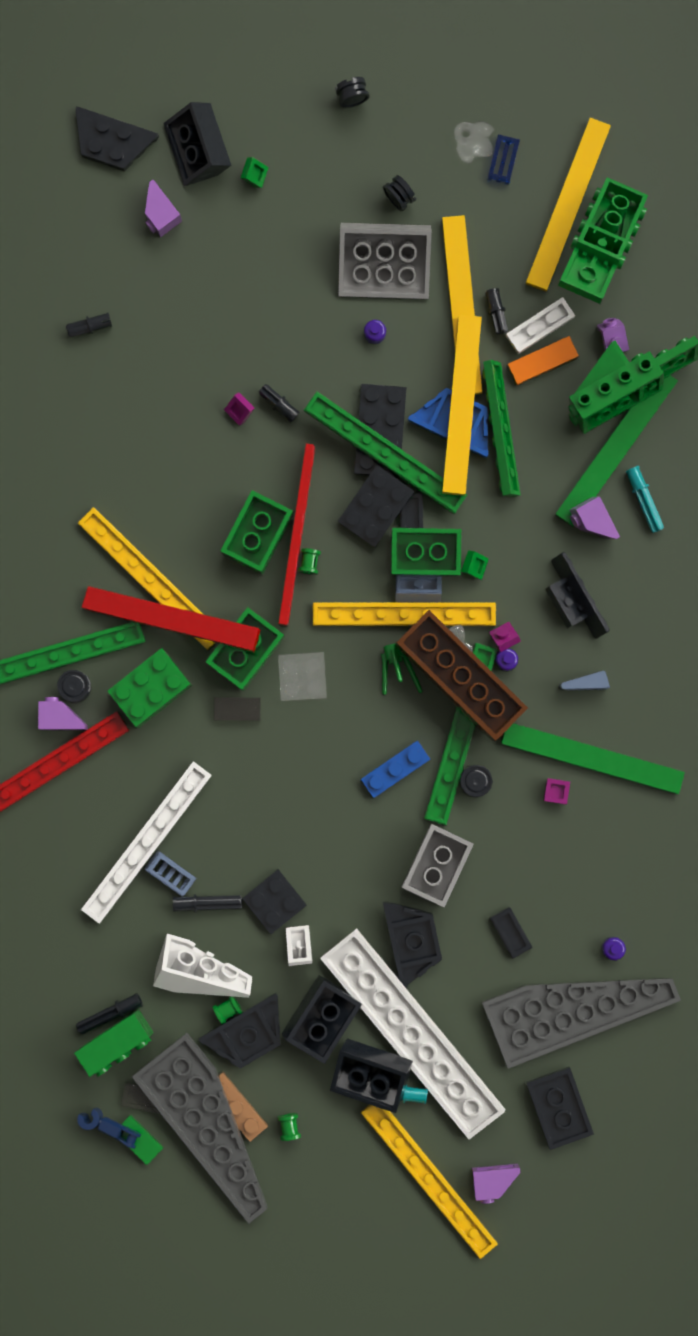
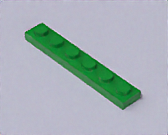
[483,360,521,497]

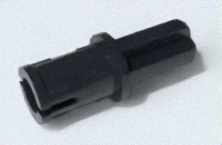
[485,288,508,334]
[66,312,112,337]
[259,384,300,423]

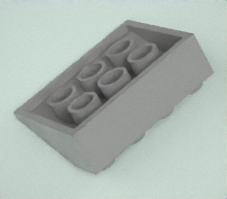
[339,223,432,299]

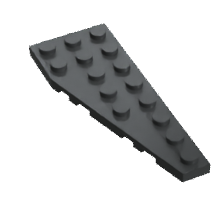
[482,978,681,1069]
[132,1032,268,1224]

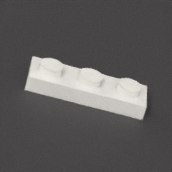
[506,297,575,354]

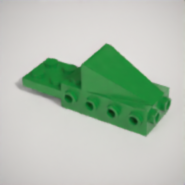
[558,177,648,304]
[568,336,698,434]

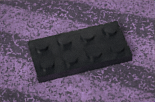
[354,384,407,478]

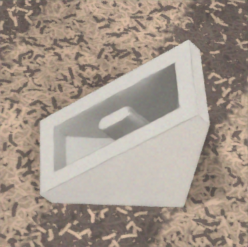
[286,925,313,966]

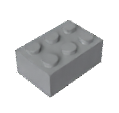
[401,824,474,907]

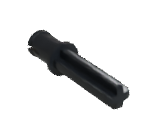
[173,894,242,913]
[76,993,143,1034]

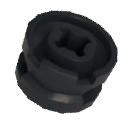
[335,77,370,108]
[383,175,416,211]
[57,670,91,703]
[459,765,493,797]

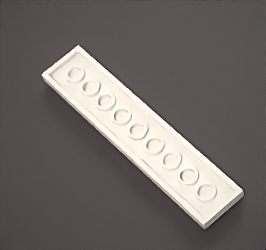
[320,928,506,1139]

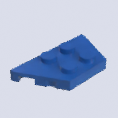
[408,388,488,458]

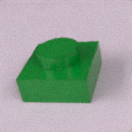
[240,157,269,188]
[461,550,489,580]

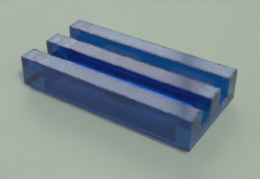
[487,134,520,185]

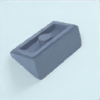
[395,575,442,603]

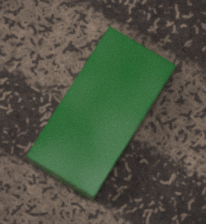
[122,1115,164,1165]

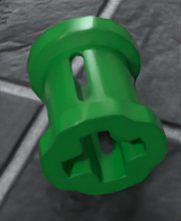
[298,548,321,575]
[212,996,243,1024]
[277,1113,301,1141]

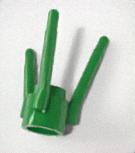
[381,643,423,695]

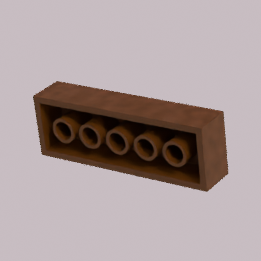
[394,610,528,742]

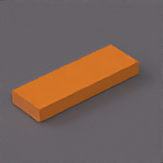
[507,336,579,386]

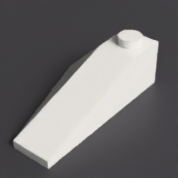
[153,934,252,998]

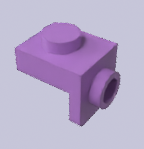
[597,318,629,352]

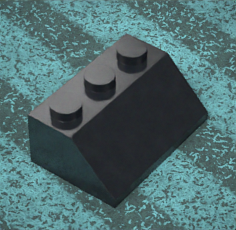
[163,102,232,186]
[282,975,362,1064]
[330,1038,413,1113]

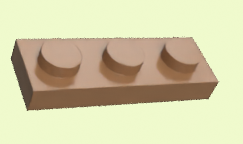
[219,1072,268,1142]

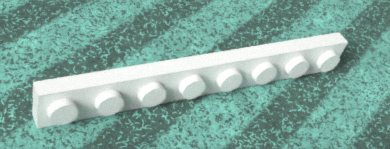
[81,761,212,924]

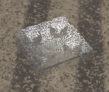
[278,652,327,701]

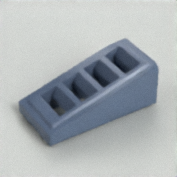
[558,670,610,691]
[144,850,197,897]

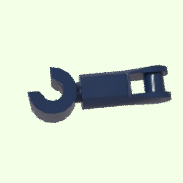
[77,1107,141,1149]

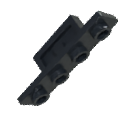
[545,552,610,639]

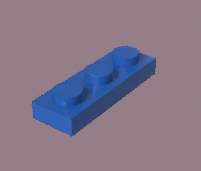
[361,740,430,798]

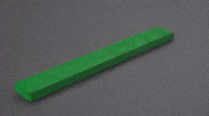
[555,375,678,528]
[304,391,467,514]
[0,622,146,685]
[424,643,498,825]
[501,723,685,794]

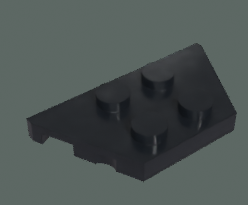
[76,106,159,171]
[383,901,442,988]
[198,993,281,1069]

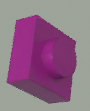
[224,392,255,426]
[489,622,521,652]
[543,778,570,805]

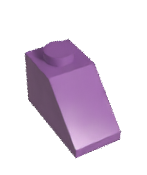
[145,180,182,237]
[570,496,620,539]
[38,697,88,730]
[472,1164,520,1204]

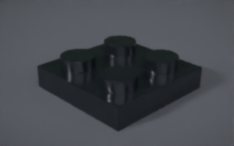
[242,869,307,934]

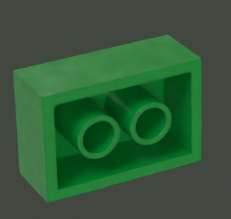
[220,490,294,575]
[391,528,462,576]
[206,607,285,692]
[108,648,193,728]
[74,1009,154,1077]

